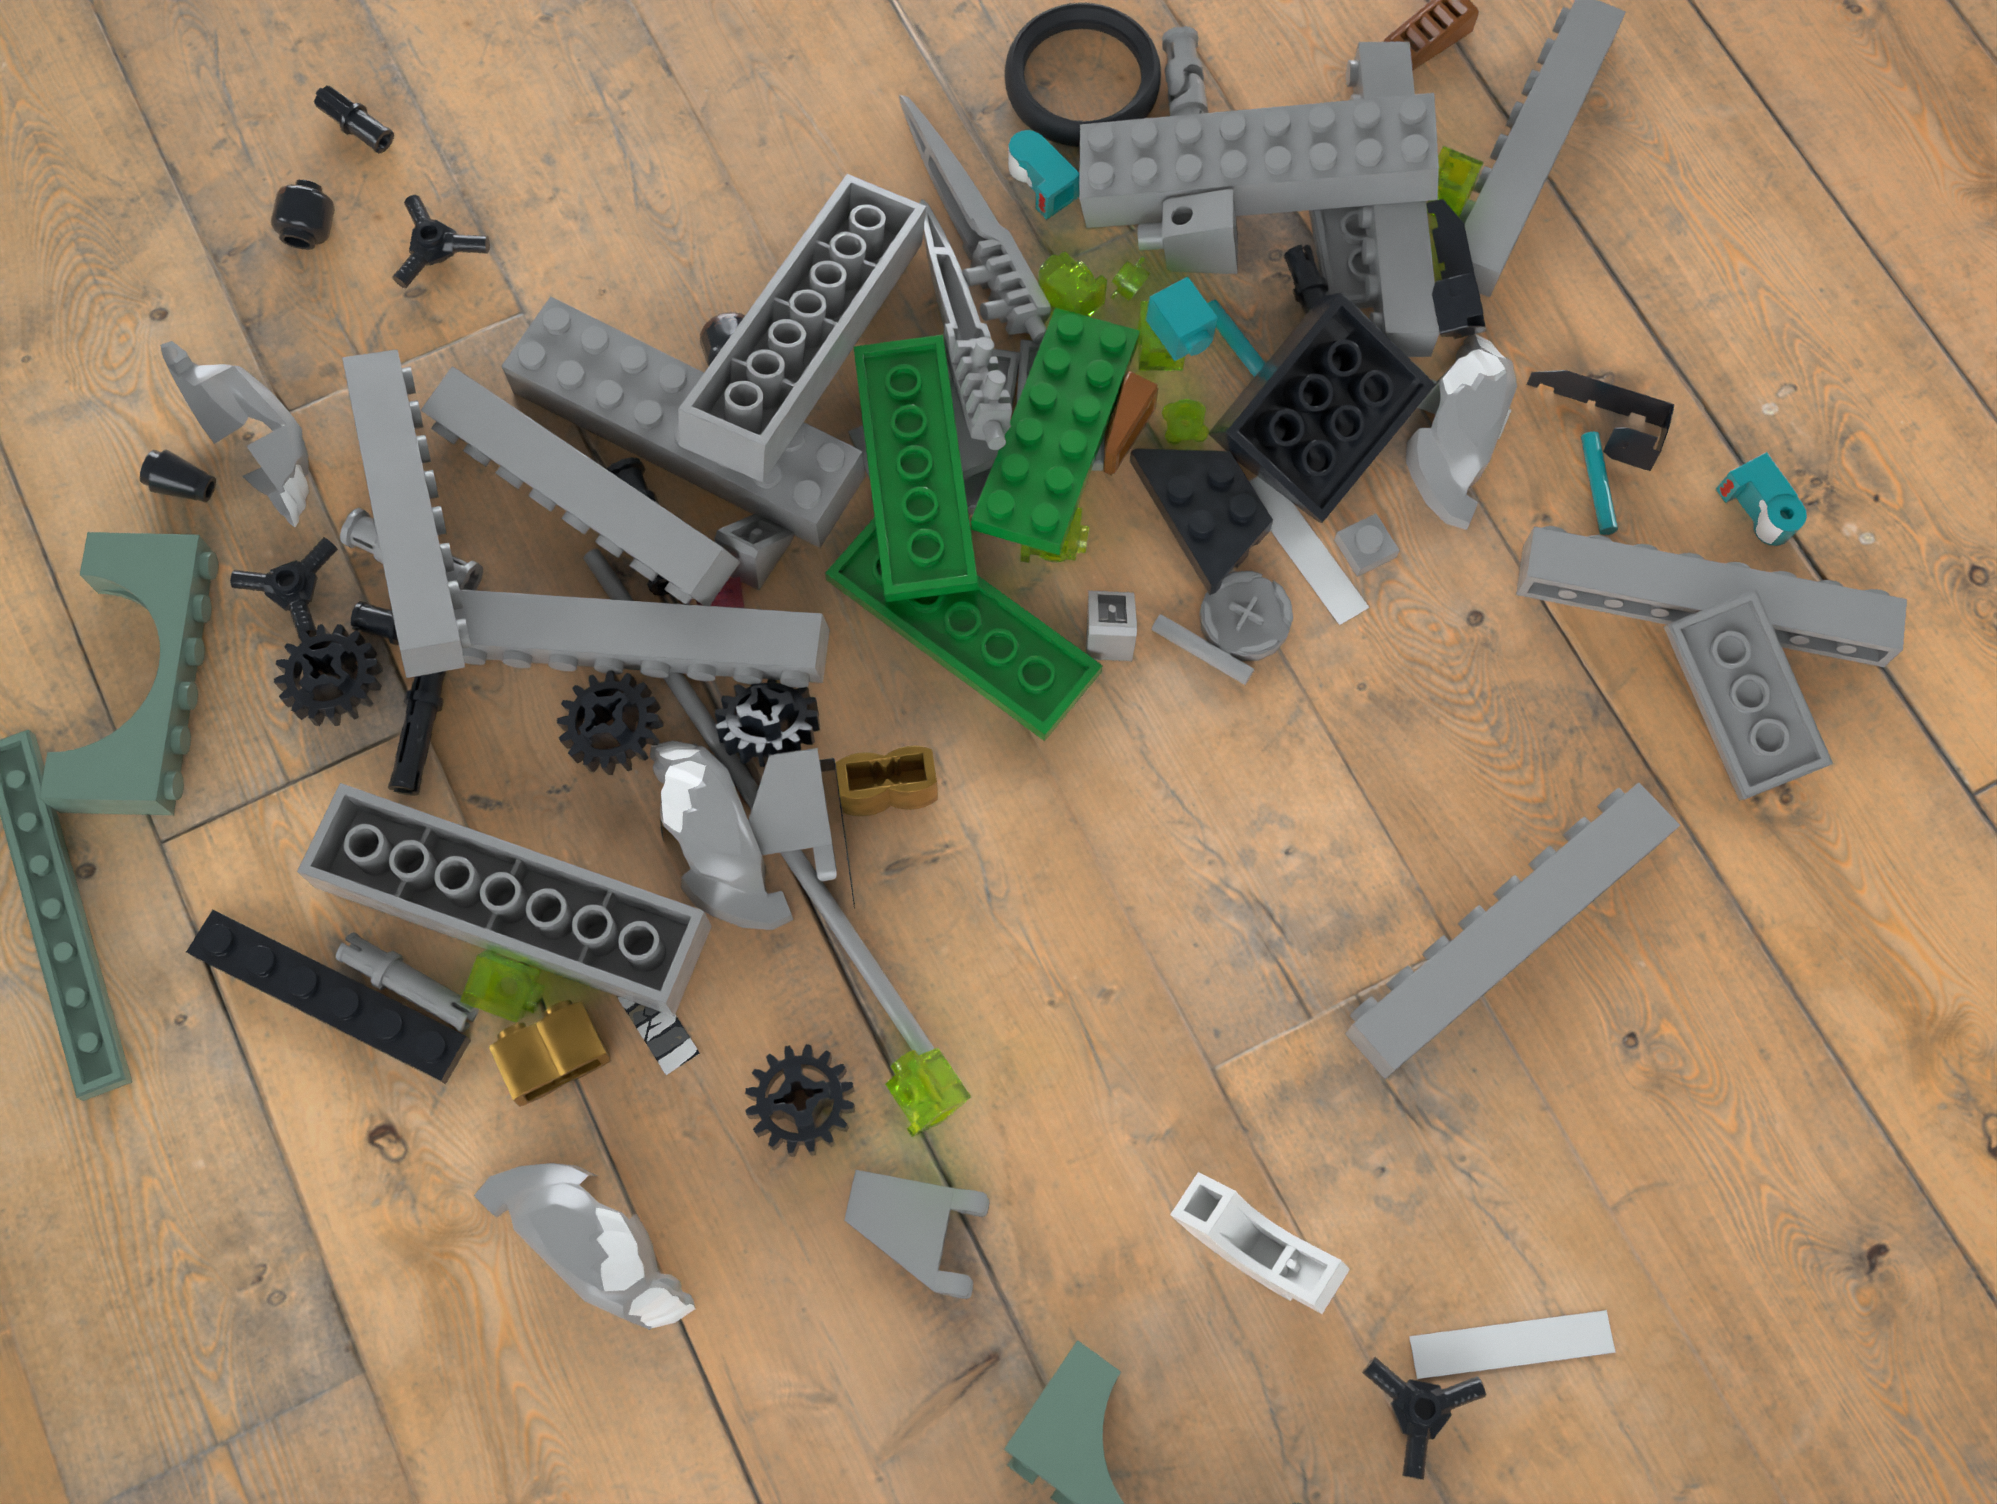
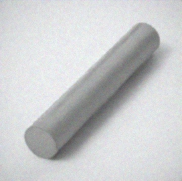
[1151,614,1255,685]

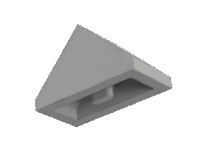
[714,514,795,590]
[1086,590,1137,661]

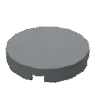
[1199,571,1293,661]

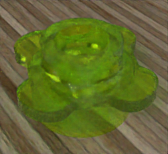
[1110,256,1151,301]
[1162,399,1209,445]

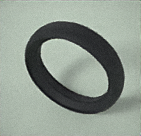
[1004,3,1161,147]

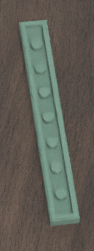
[0,729,132,1101]

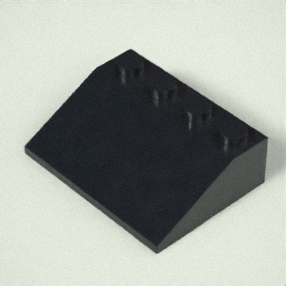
[1208,292,1436,523]

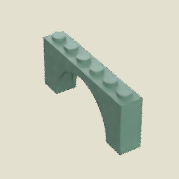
[39,532,218,816]
[1004,1340,1301,1504]

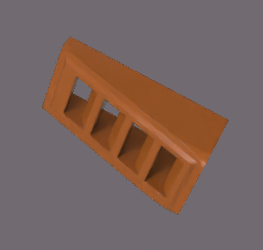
[1384,0,1479,71]
[1104,371,1158,476]

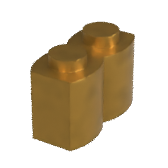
[836,746,938,816]
[489,1000,611,1107]

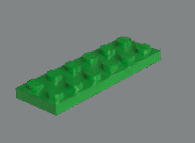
[971,308,1140,555]
[853,335,979,602]
[825,517,1103,741]

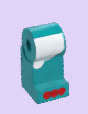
[1008,130,1080,220]
[1716,452,1807,546]

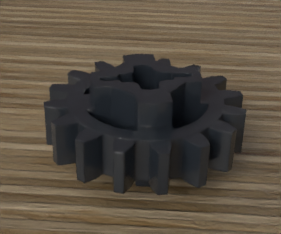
[274,624,383,726]
[557,671,664,775]
[715,679,820,767]
[745,1044,856,1157]

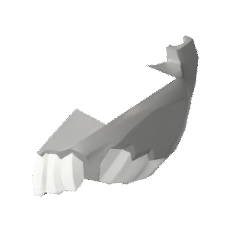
[1406,334,1517,530]
[160,341,309,527]
[650,741,793,930]
[474,1163,696,1330]

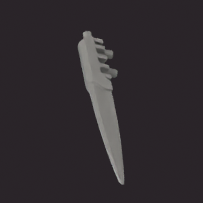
[899,95,1051,344]
[919,199,1012,450]

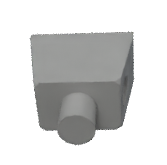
[1138,189,1238,274]

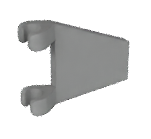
[748,748,837,881]
[845,1170,990,1299]

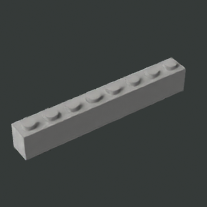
[1444,0,1626,297]
[1346,42,1440,357]
[342,349,471,678]
[421,366,740,606]
[1516,526,1907,667]
[454,589,830,688]
[1345,783,1680,1079]

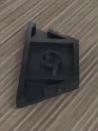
[1130,448,1273,595]

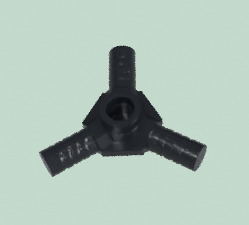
[392,195,490,289]
[230,537,338,639]
[1362,1356,1486,1480]

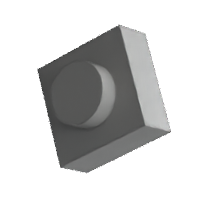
[1334,514,1400,577]

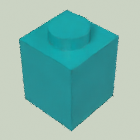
[1146,277,1218,361]

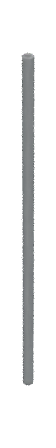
[584,549,955,1091]

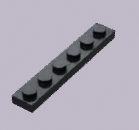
[186,910,471,1084]

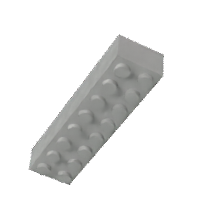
[1079,93,1439,228]
[678,174,927,482]
[502,296,865,548]
[297,783,712,1016]

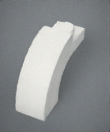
[1170,1172,1350,1314]

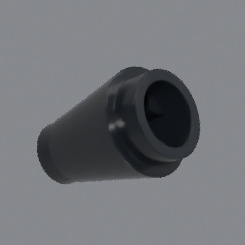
[140,449,216,502]

